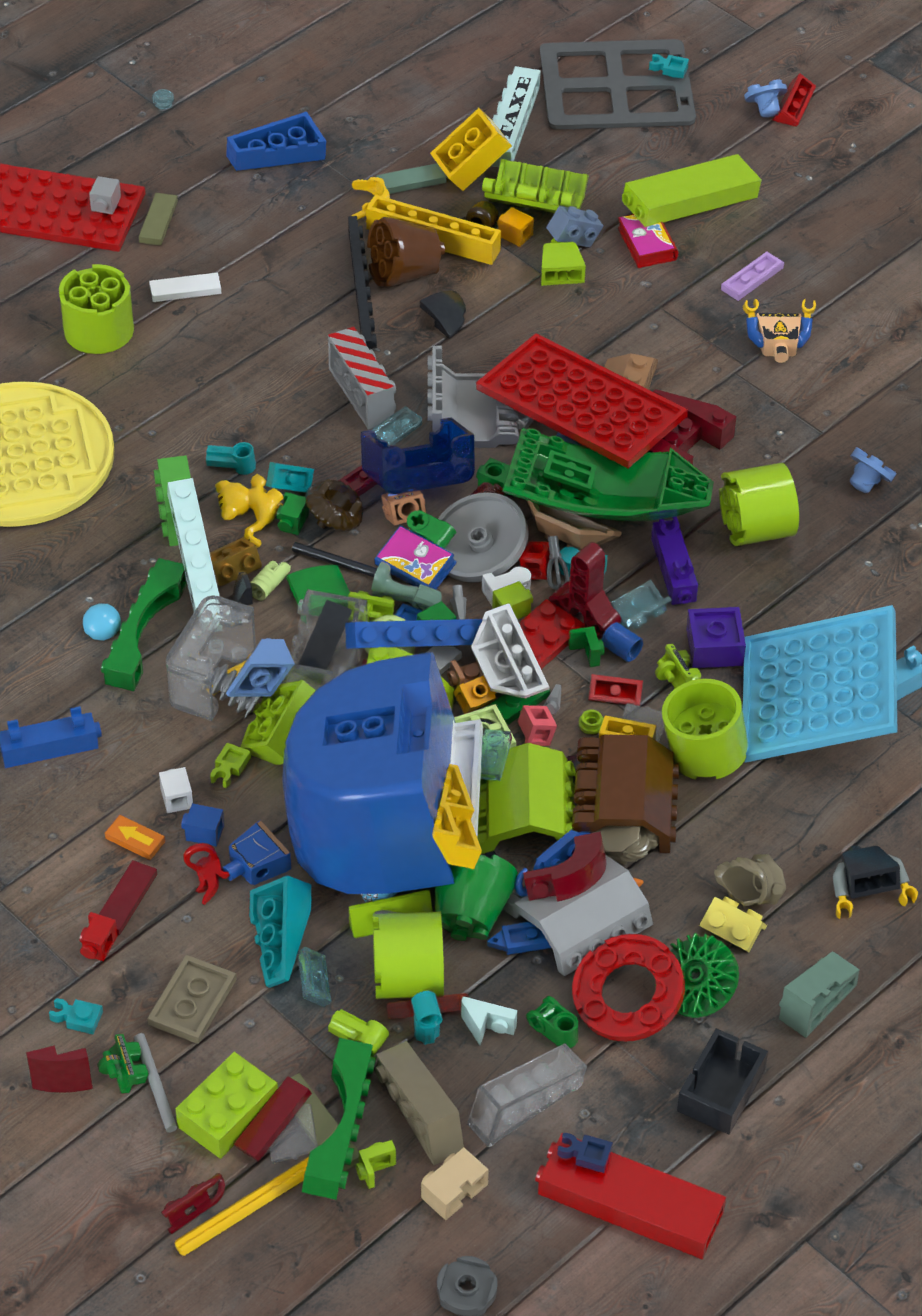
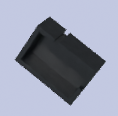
[677,1028,768,1135]

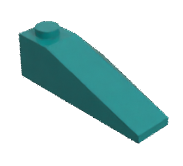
[249,875,312,988]

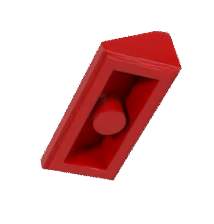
[588,674,643,706]

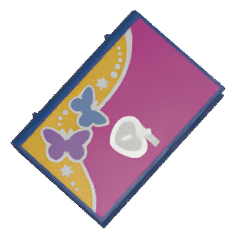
[374,525,457,589]

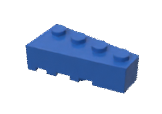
[226,112,326,171]

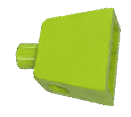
[541,238,586,286]

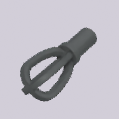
[547,536,569,589]

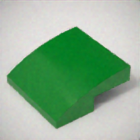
[542,450,597,492]
[286,565,350,614]

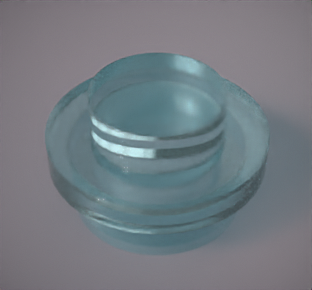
[152,89,174,109]

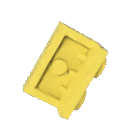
[699,896,767,952]

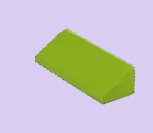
[349,890,433,938]

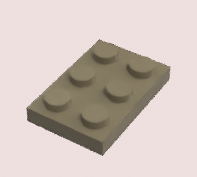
[147,955,237,1044]

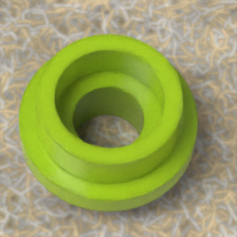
[579,709,604,734]

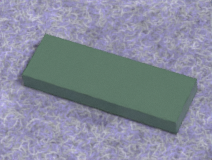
[376,163,446,194]

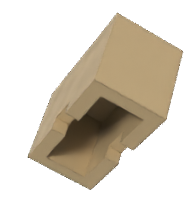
[421,1148,489,1220]

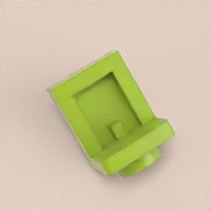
[355,1140,396,1189]

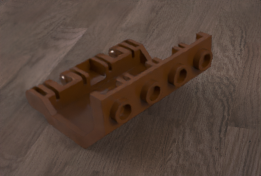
[572,734,679,853]

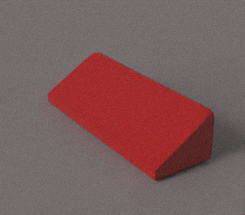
[773,73,816,127]

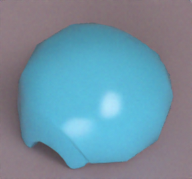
[83,603,121,641]

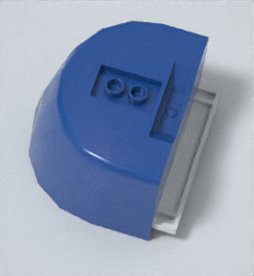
[282,652,483,894]

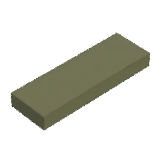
[139,193,178,246]

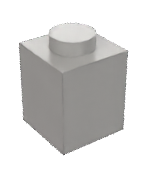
[89,176,121,214]

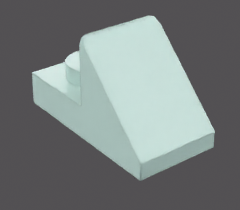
[461,996,517,1045]

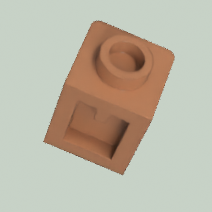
[447,660,483,690]

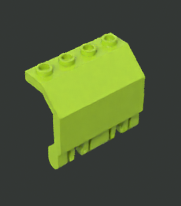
[482,159,589,213]
[477,743,577,854]

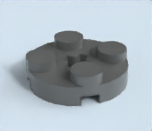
[437,1256,497,1316]

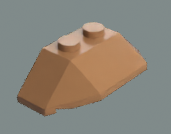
[605,353,658,390]
[527,500,622,551]

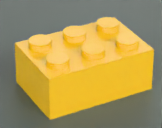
[430,108,512,191]

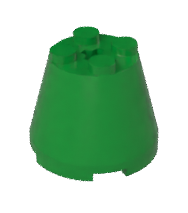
[435,854,518,941]

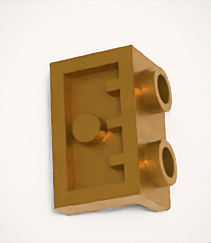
[210,537,262,586]

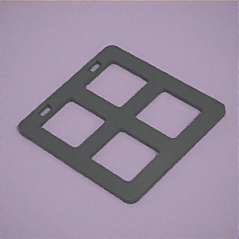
[540,39,696,129]

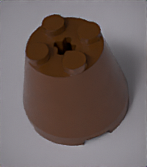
[367,217,445,287]

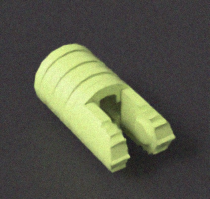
[250,561,291,601]

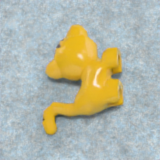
[215,474,283,548]

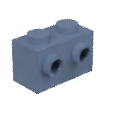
[546,206,603,247]

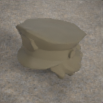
[592,826,659,865]
[714,854,786,906]

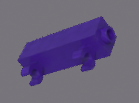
[651,516,698,605]

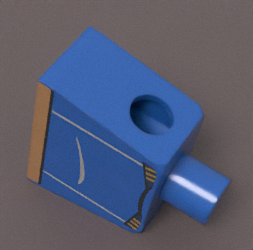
[222,820,291,885]

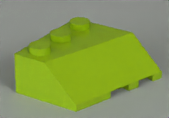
[240,680,316,765]

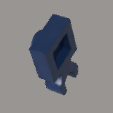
[557,1133,613,1173]

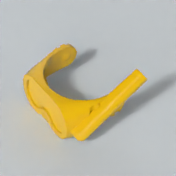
[352,177,390,219]

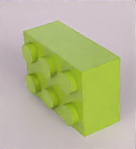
[175,1052,278,1159]

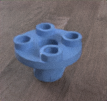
[744,79,788,118]
[850,447,897,493]

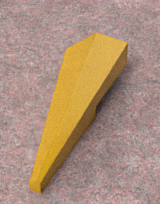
[432,764,482,869]

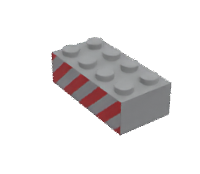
[328,327,396,430]

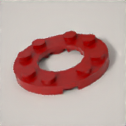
[572,934,685,1042]

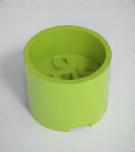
[59,264,134,354]
[719,463,799,546]
[662,679,748,779]
[373,912,444,999]

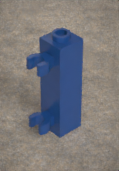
[0,706,102,768]

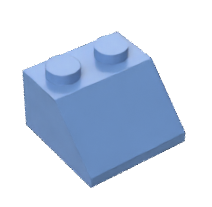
[226,638,295,697]

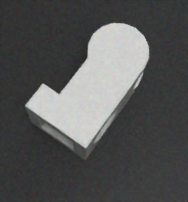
[482,567,531,606]

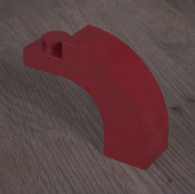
[523,831,607,902]

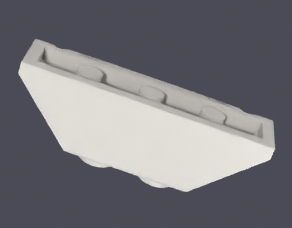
[471,603,549,698]

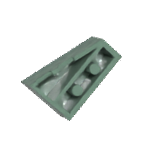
[779,951,860,1038]

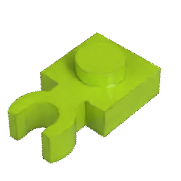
[210,743,251,788]

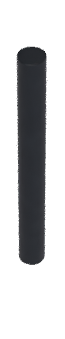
[292,542,377,577]

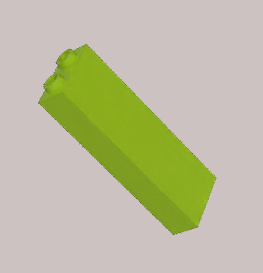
[622,154,762,227]

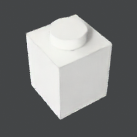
[159,767,193,813]

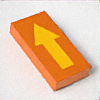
[105,815,165,861]

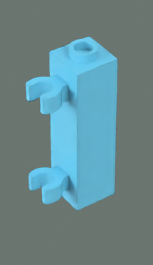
[896,646,922,700]

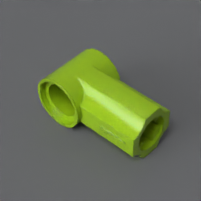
[328,1009,389,1057]

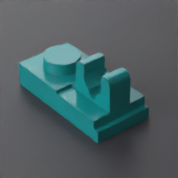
[266,462,314,493]

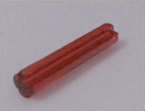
[387,993,469,1019]

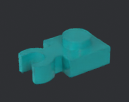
[649,54,689,79]
[49,998,103,1035]

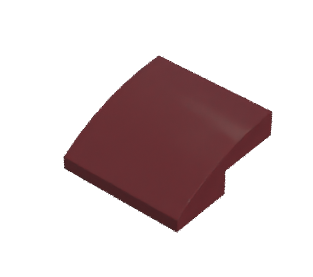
[26,1045,93,1093]

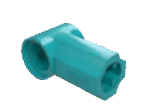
[206,442,256,475]
[411,991,443,1045]

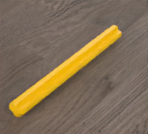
[175,1157,309,1256]

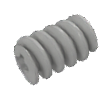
[203,664,260,718]

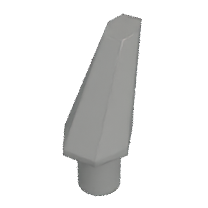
[450,585,467,620]
[543,684,561,715]

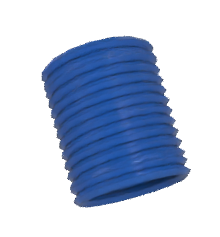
[602,622,643,662]

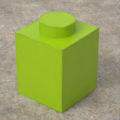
[492,581,533,620]

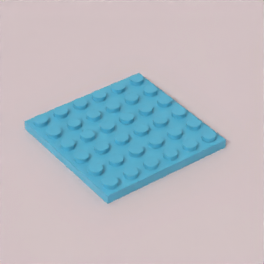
[743,605,897,763]

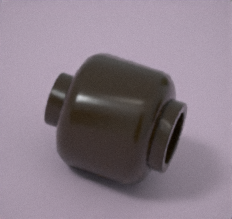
[466,201,499,228]

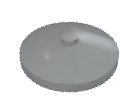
[438,493,529,582]

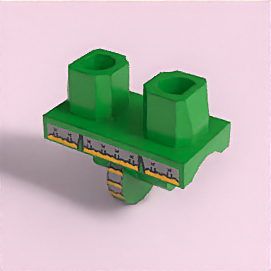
[97,1034,148,1094]

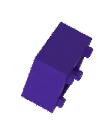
[686,607,746,668]

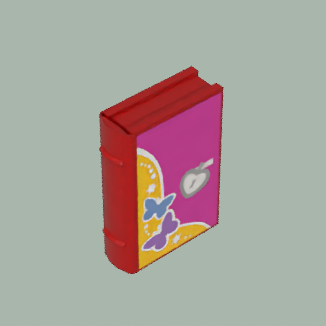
[618,214,678,268]

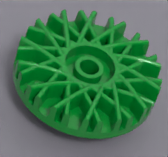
[655,933,739,1018]

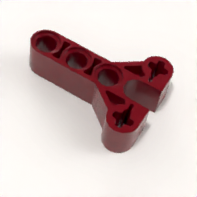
[548,542,621,639]

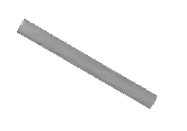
[134,1033,177,1132]

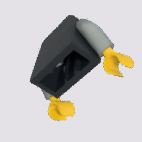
[833,845,918,919]

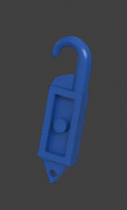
[515,830,590,897]
[487,922,552,955]

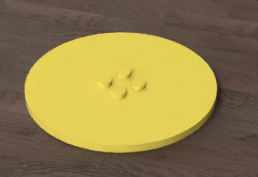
[0,382,114,527]

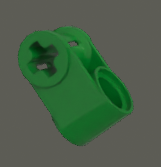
[407,510,456,549]
[526,996,578,1049]

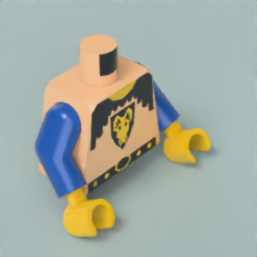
[743,299,816,363]

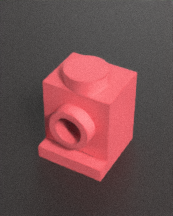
[518,705,557,746]

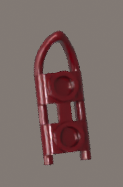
[161,1173,225,1234]

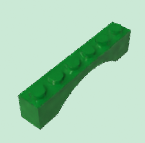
[101,558,187,691]
[302,1038,376,1200]

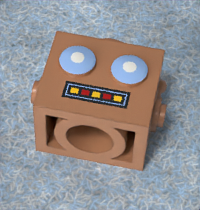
[381,486,426,526]

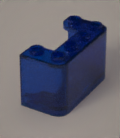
[361,417,475,494]

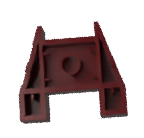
[648,389,736,465]

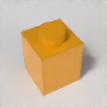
[497,207,534,247]

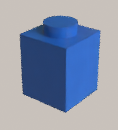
[181,803,224,847]

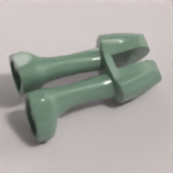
[371,561,442,611]

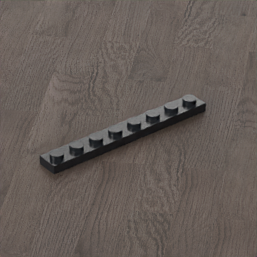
[348,216,377,350]

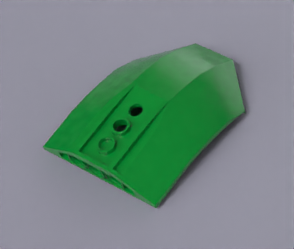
[502,428,714,521]

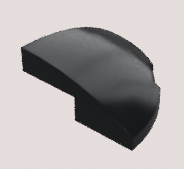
[420,290,466,339]
[232,572,253,625]

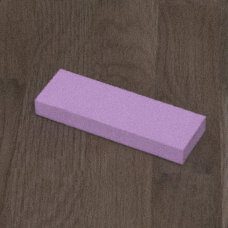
[721,252,784,301]

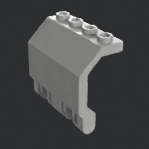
[428,346,519,448]
[504,855,653,976]

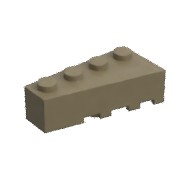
[375,1041,464,1166]

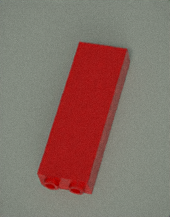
[535,1133,726,1260]

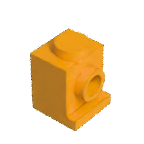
[453,675,497,714]

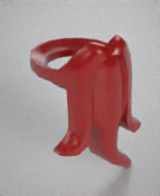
[183,843,229,905]

